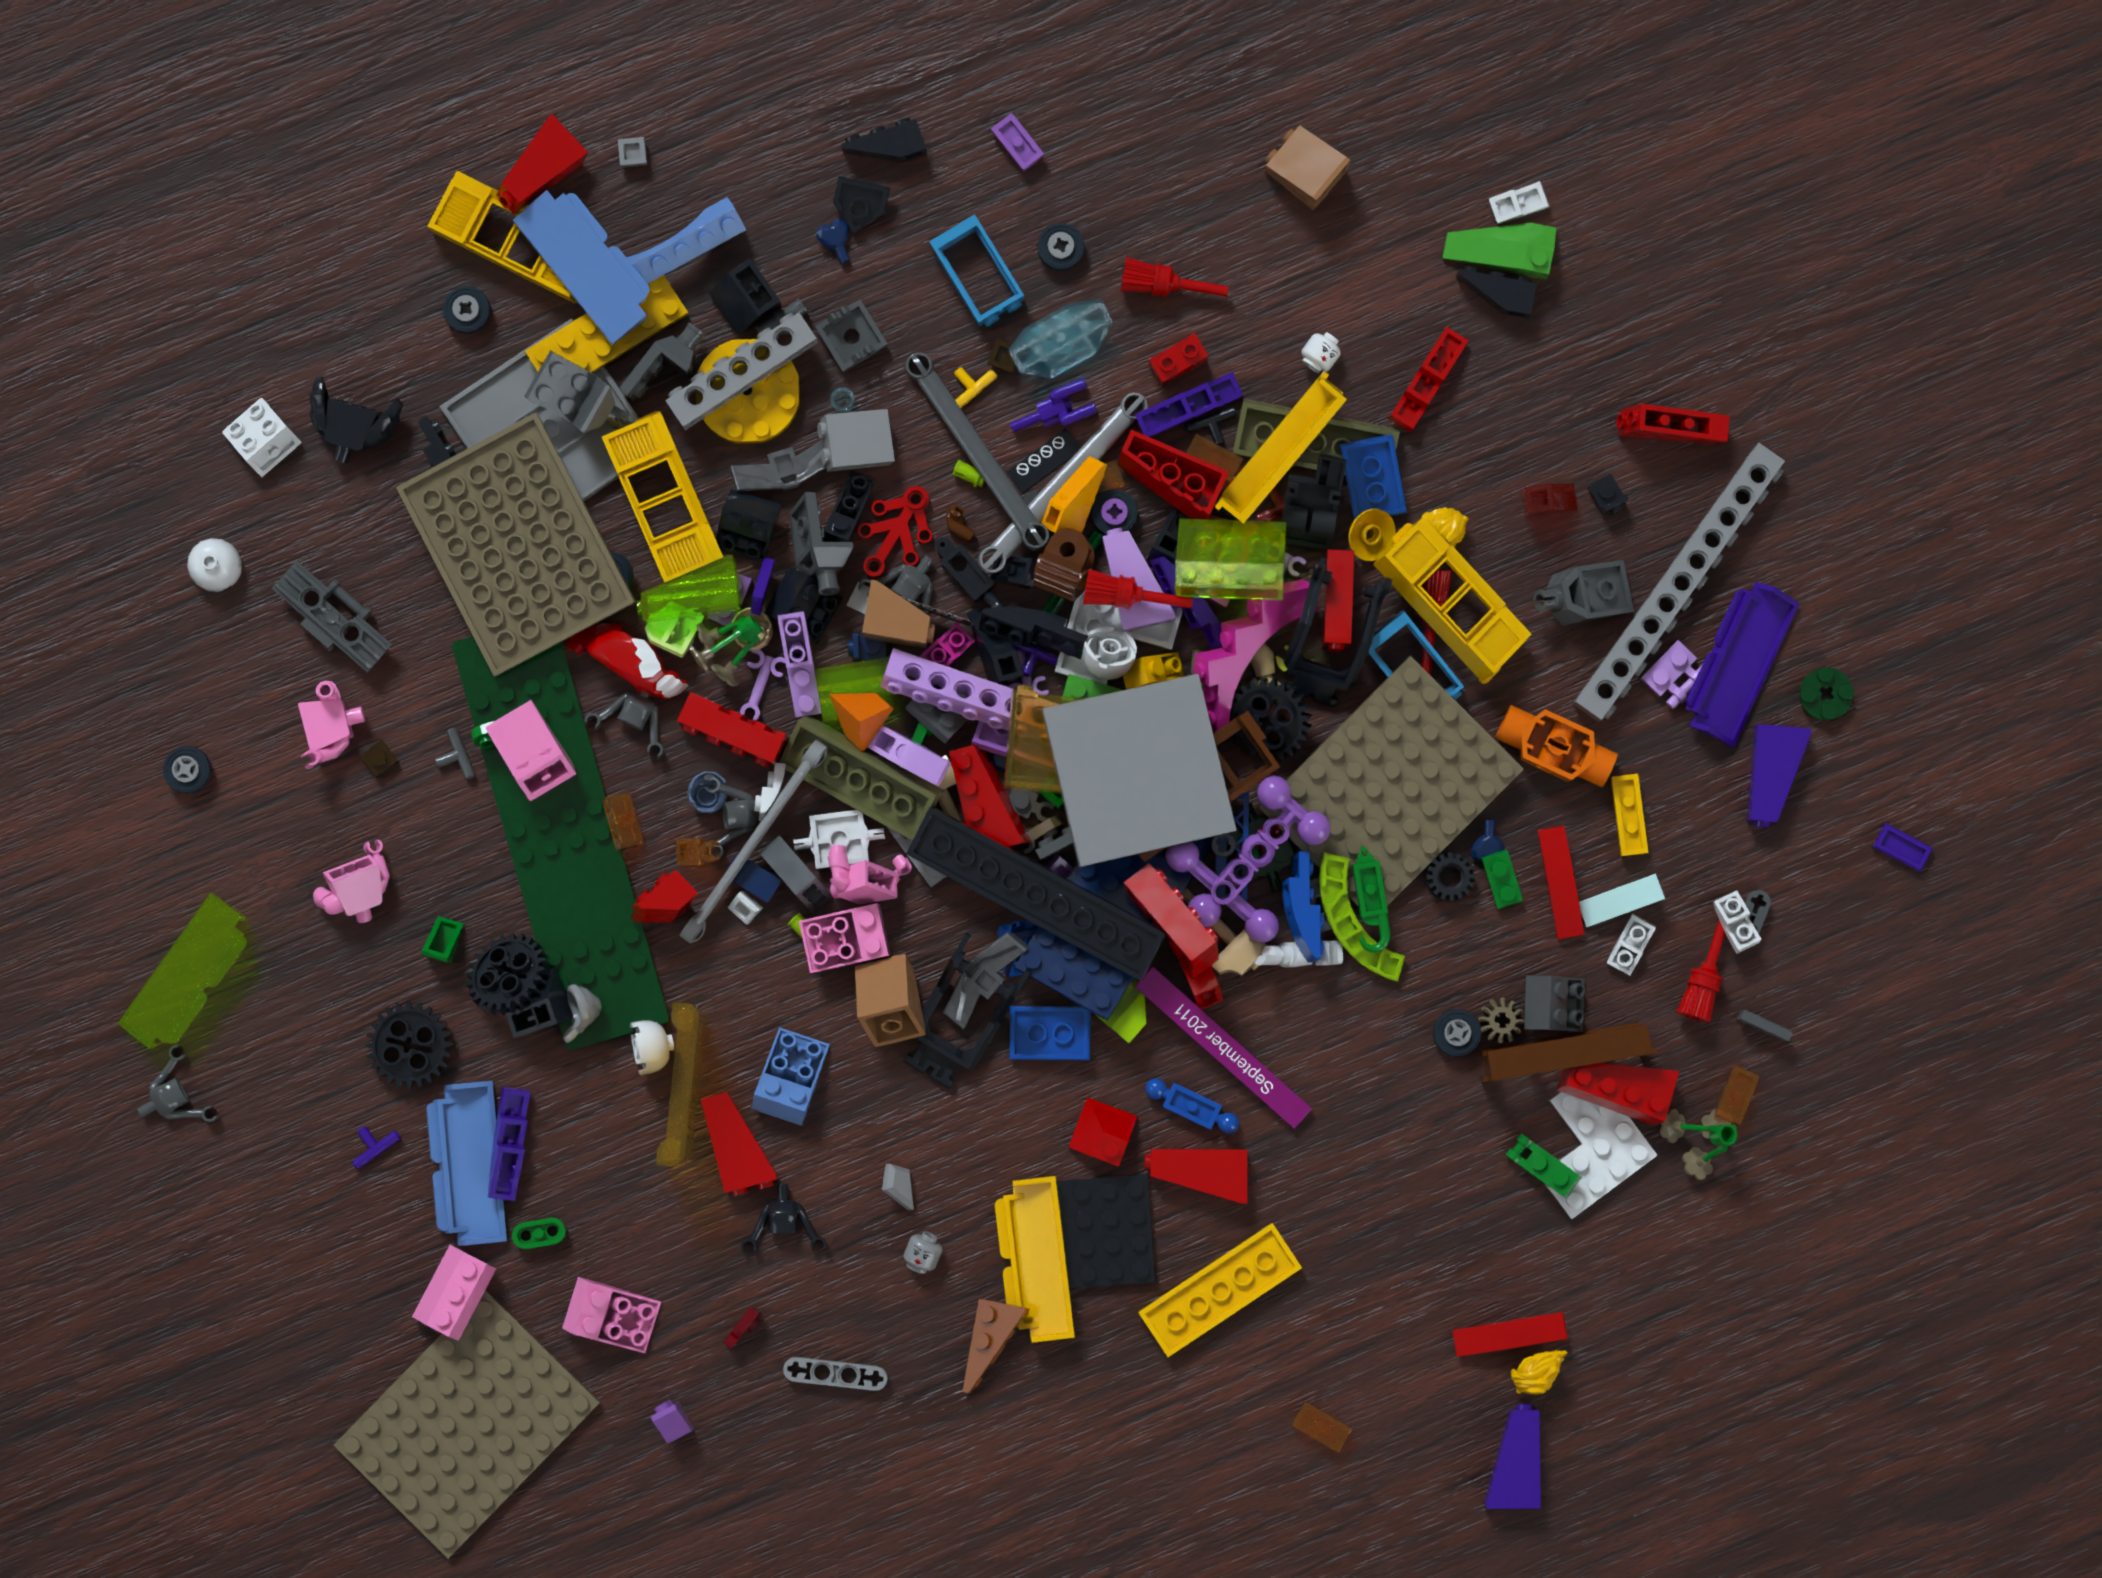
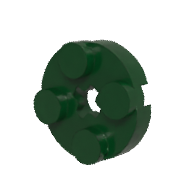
[1799,667,1854,720]

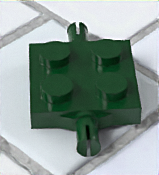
[1229,802,1294,891]

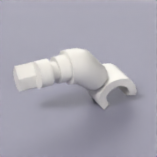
[1255,940,1343,968]

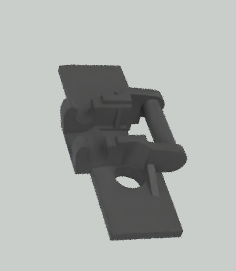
[272,560,392,673]

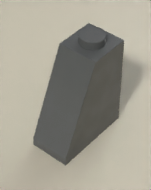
[759,835,833,914]

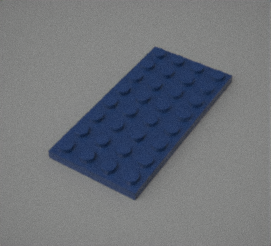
[1015,836,1214,1021]

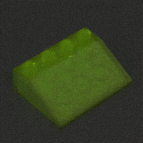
[1175,519,1286,600]

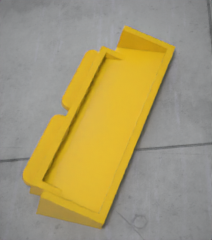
[995,1176,1075,1343]

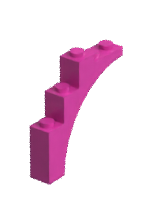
[1193,579,1317,732]

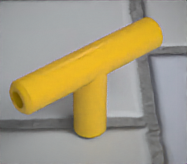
[954,367,997,408]

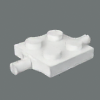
[793,810,885,869]

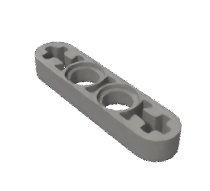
[783,1357,888,1391]

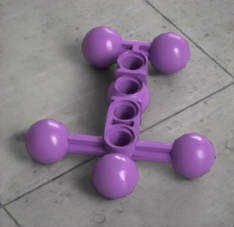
[1165,776,1331,943]

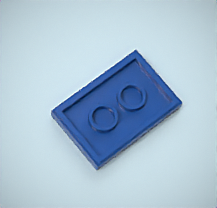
[1340,434,1407,520]
[1010,1006,1091,1060]

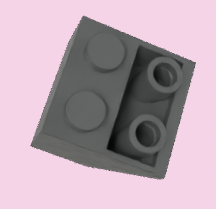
[1524,976,1585,1032]

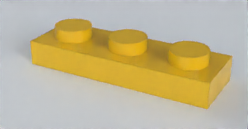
[1610,774,1648,857]

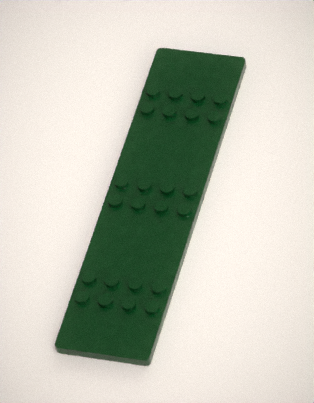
[452,636,670,1050]

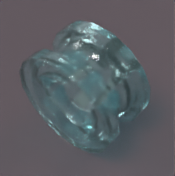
[831,387,855,413]

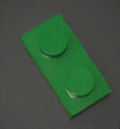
[1481,849,1523,909]

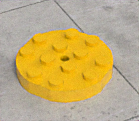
[696,339,800,444]

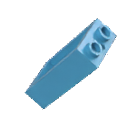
[929,214,1024,327]
[1368,610,1464,700]

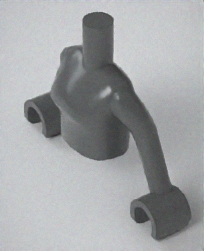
[858,555,934,615]
[584,692,664,759]
[704,774,759,859]
[137,1045,219,1122]

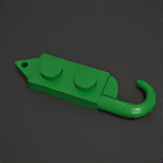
[1351,845,1391,953]

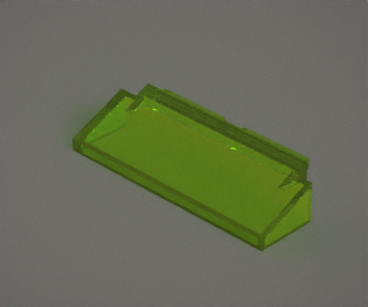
[117,892,247,1048]

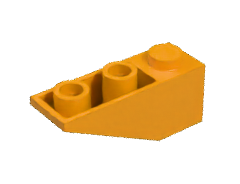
[1041,456,1107,533]

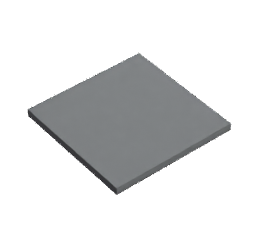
[439,318,639,501]
[1042,674,1236,867]

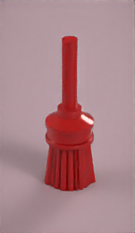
[1120,257,1229,298]
[1083,569,1193,610]
[1414,569,1453,676]
[1676,920,1726,1023]

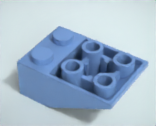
[751,1027,830,1126]

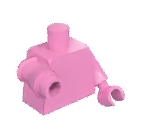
[298,681,365,769]
[313,839,390,923]
[827,845,912,904]

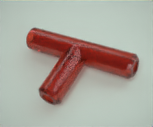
[1256,486,1285,524]

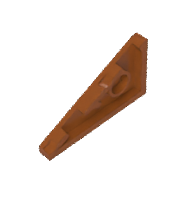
[962,1299,1030,1393]

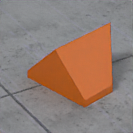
[829,693,894,752]

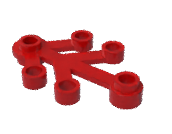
[857,486,933,578]

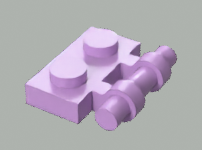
[1640,640,1702,709]

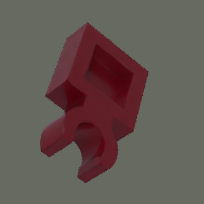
[723,1306,760,1349]

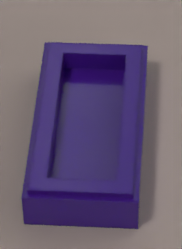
[751,558,775,616]
[1872,823,1933,872]

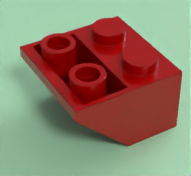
[630,869,698,923]

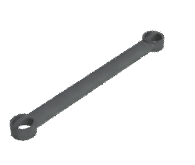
[906,352,1049,551]

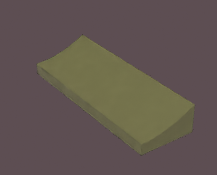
[1233,398,1400,476]
[779,715,945,841]

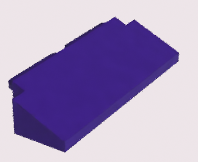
[1685,582,1800,747]

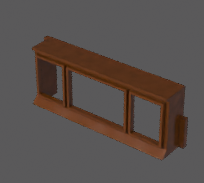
[1138,711,1280,862]
[1480,1022,1658,1082]

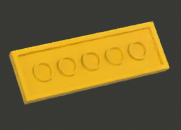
[525,275,688,373]
[1138,1223,1302,1357]

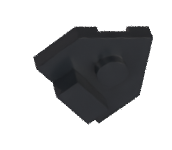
[833,176,891,234]

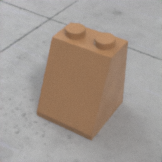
[1265,125,1350,211]
[862,580,935,649]
[855,954,926,1047]

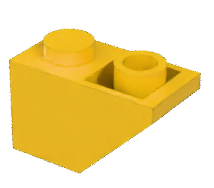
[1123,652,1184,690]

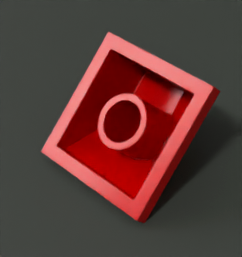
[1069,1097,1137,1167]

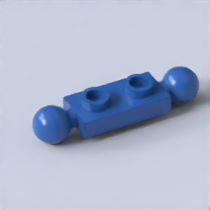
[1145,1078,1239,1134]

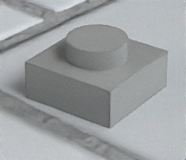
[618,137,647,168]

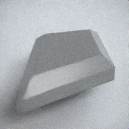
[882,1164,914,1210]

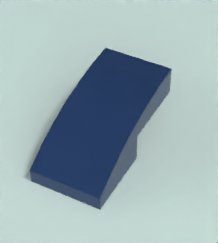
[723,853,782,903]

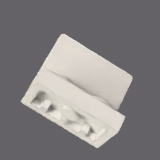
[222,398,302,477]

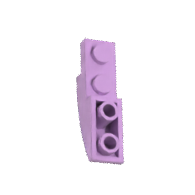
[777,611,822,717]
[868,724,951,786]

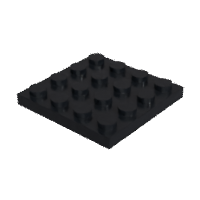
[1056,1174,1155,1288]

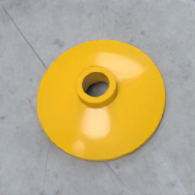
[1348,509,1396,561]

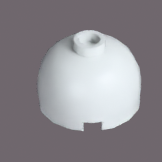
[187,538,242,592]
[1083,626,1137,680]
[630,1020,674,1075]

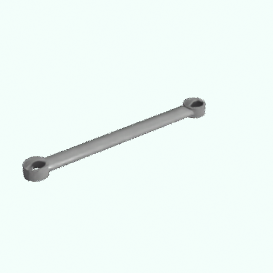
[978,393,1148,574]
[680,740,827,944]

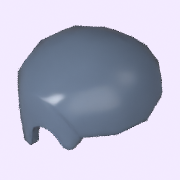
[687,771,728,813]

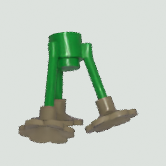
[689,615,762,687]
[1660,1109,1737,1180]

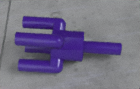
[1010,377,1098,432]

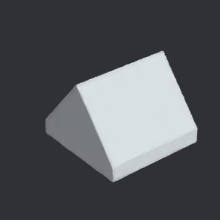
[728,890,763,925]

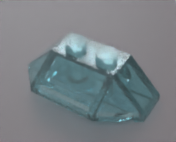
[1008,299,1113,379]

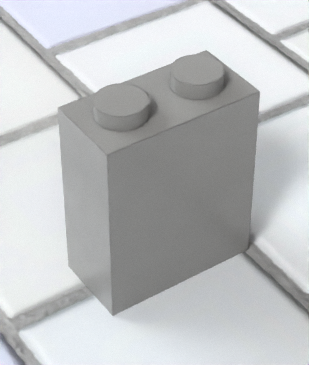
[817,409,895,472]

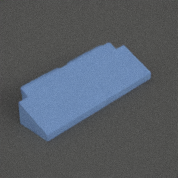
[513,190,650,346]
[426,1081,507,1246]

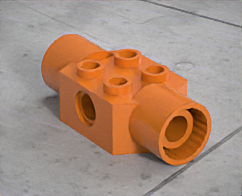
[1495,705,1618,787]

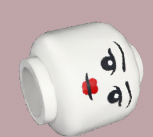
[1301,332,1341,373]

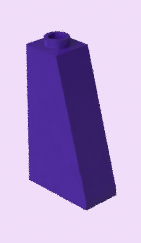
[1747,724,1811,828]
[1484,1404,1541,1509]

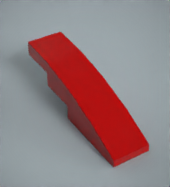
[1388,327,1469,433]
[1537,825,1584,940]
[1452,1312,1568,1357]

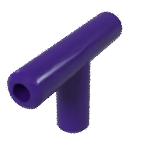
[1012,643,1059,677]
[352,1126,401,1169]

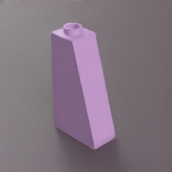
[1102,528,1176,632]

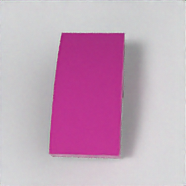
[919,622,975,667]

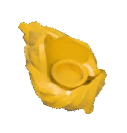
[1421,507,1469,548]
[1511,1350,1568,1395]

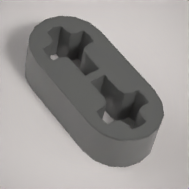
[1744,890,1771,934]

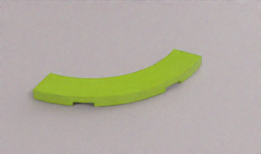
[1319,851,1405,982]

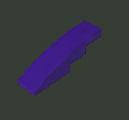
[1135,372,1244,437]
[1150,556,1222,649]
[488,1086,531,1201]

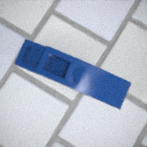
[1282,851,1324,963]

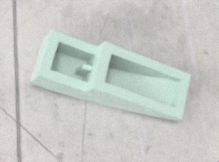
[1579,874,1665,928]

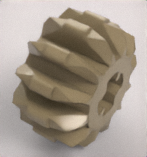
[1478,998,1524,1043]

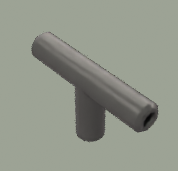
[435,727,475,780]

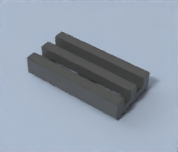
[1736,1010,1793,1042]

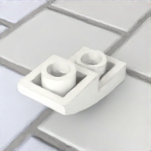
[754,763,786,821]
[1713,891,1762,954]
[1607,913,1656,975]

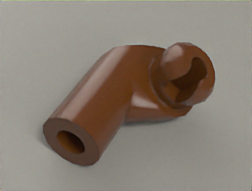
[946,504,975,543]

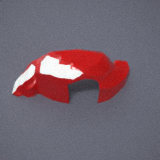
[566,623,688,699]

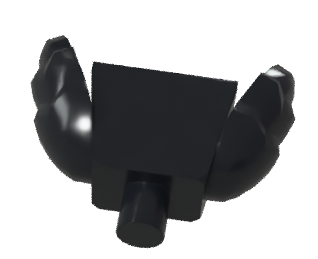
[309,376,403,463]

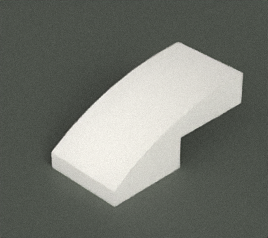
[1489,181,1550,224]

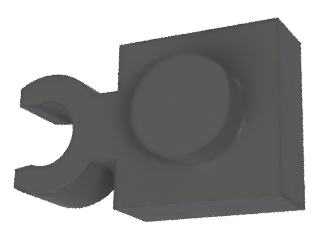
[1009,784,1054,822]

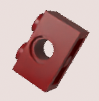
[1148,333,1208,387]

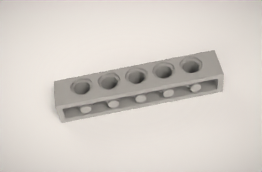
[665,312,818,430]

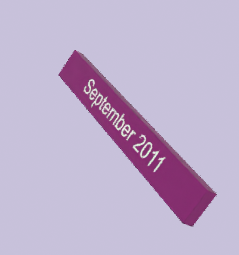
[1135,966,1312,1129]

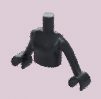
[741,1184,827,1253]

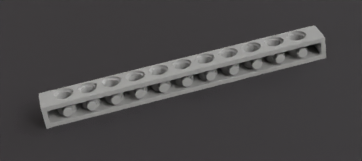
[1573,443,1785,722]

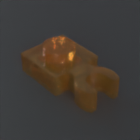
[676,838,720,865]

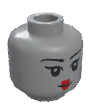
[903,1231,942,1274]

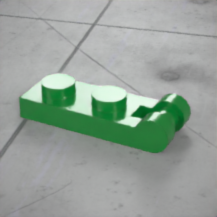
[1506,1134,1582,1199]

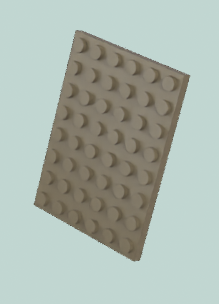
[396,412,636,677]
[1259,656,1524,906]
[334,1290,600,1559]

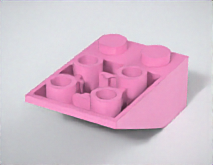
[485,700,576,801]
[799,903,891,973]
[562,1277,661,1353]

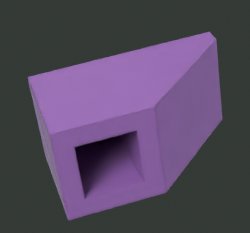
[651,1399,694,1444]

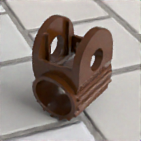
[1034,529,1095,602]

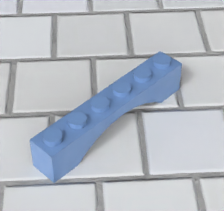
[626,197,746,284]

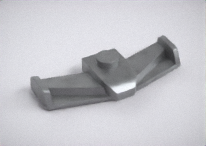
[729,440,826,491]
[943,932,1029,1030]

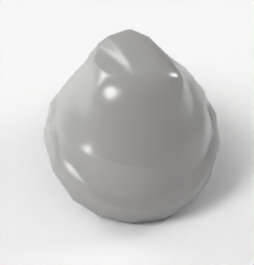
[563,984,602,1043]

